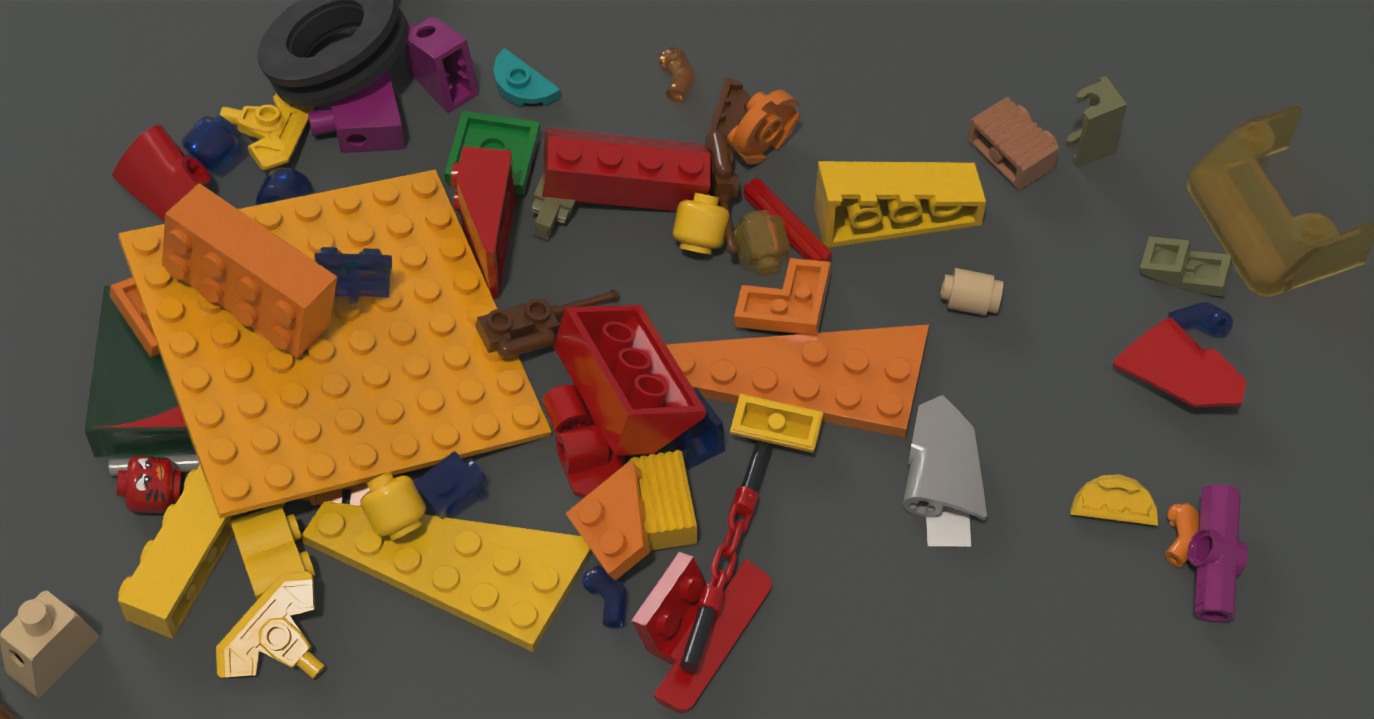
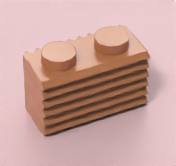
[967,97,1059,191]

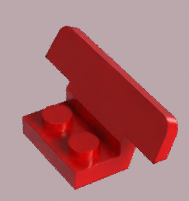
[631,552,772,713]

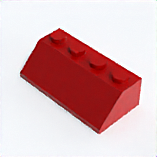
[542,127,710,211]
[553,305,707,456]

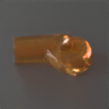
[658,47,695,102]

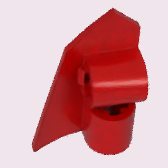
[112,125,211,221]
[1113,318,1247,408]
[542,384,625,498]

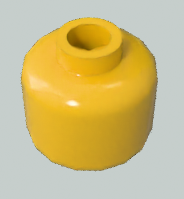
[672,193,730,255]
[360,471,426,540]

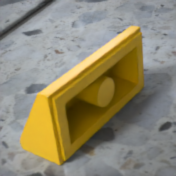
[730,394,823,453]

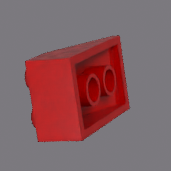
[451,147,516,299]

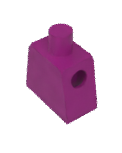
[404,17,479,113]
[308,70,405,153]

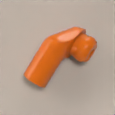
[1164,503,1200,568]

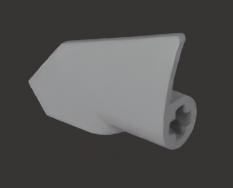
[903,395,987,520]

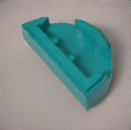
[493,48,561,106]

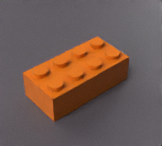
[162,183,337,359]

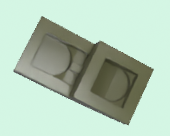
[1140,236,1233,297]

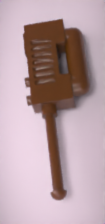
[705,131,739,254]
[475,290,619,358]

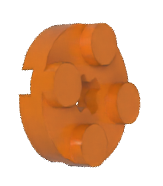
[726,90,800,165]

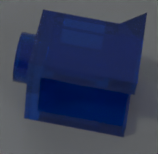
[672,388,725,470]

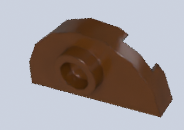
[705,77,751,145]

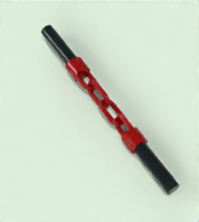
[680,440,773,672]

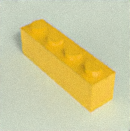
[118,465,247,639]

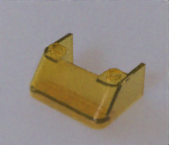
[1187,104,1374,297]

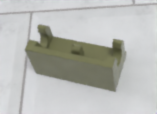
[1066,76,1127,168]

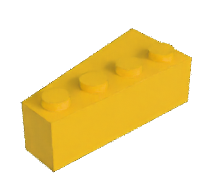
[814,161,986,248]

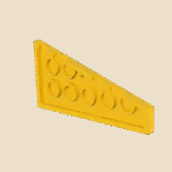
[301,501,593,653]

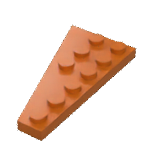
[666,324,929,438]

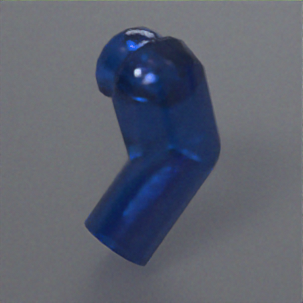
[1168,302,1233,336]
[582,566,627,629]

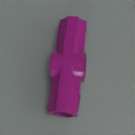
[1188,484,1248,623]

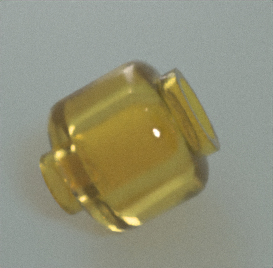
[733,210,791,274]

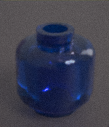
[182,114,242,174]
[255,168,314,205]

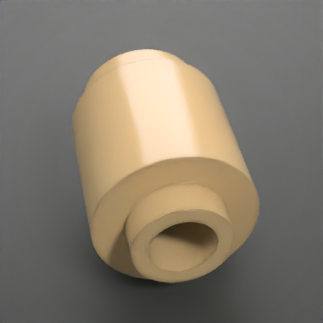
[940,268,1003,316]

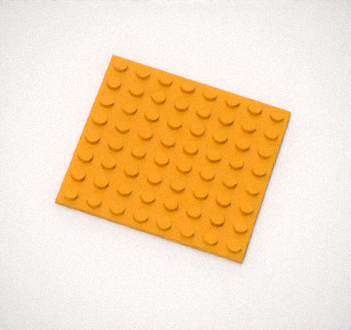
[118,169,552,518]

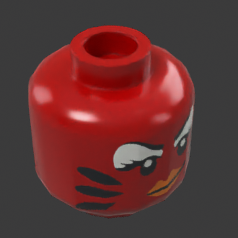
[116,456,181,514]

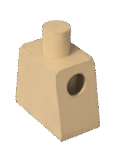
[0,590,100,699]

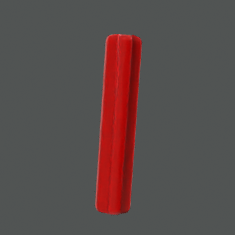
[743,178,832,262]

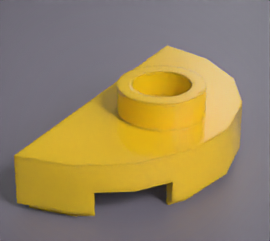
[1070,474,1158,526]

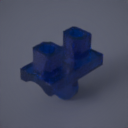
[314,247,392,304]

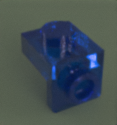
[414,451,488,519]

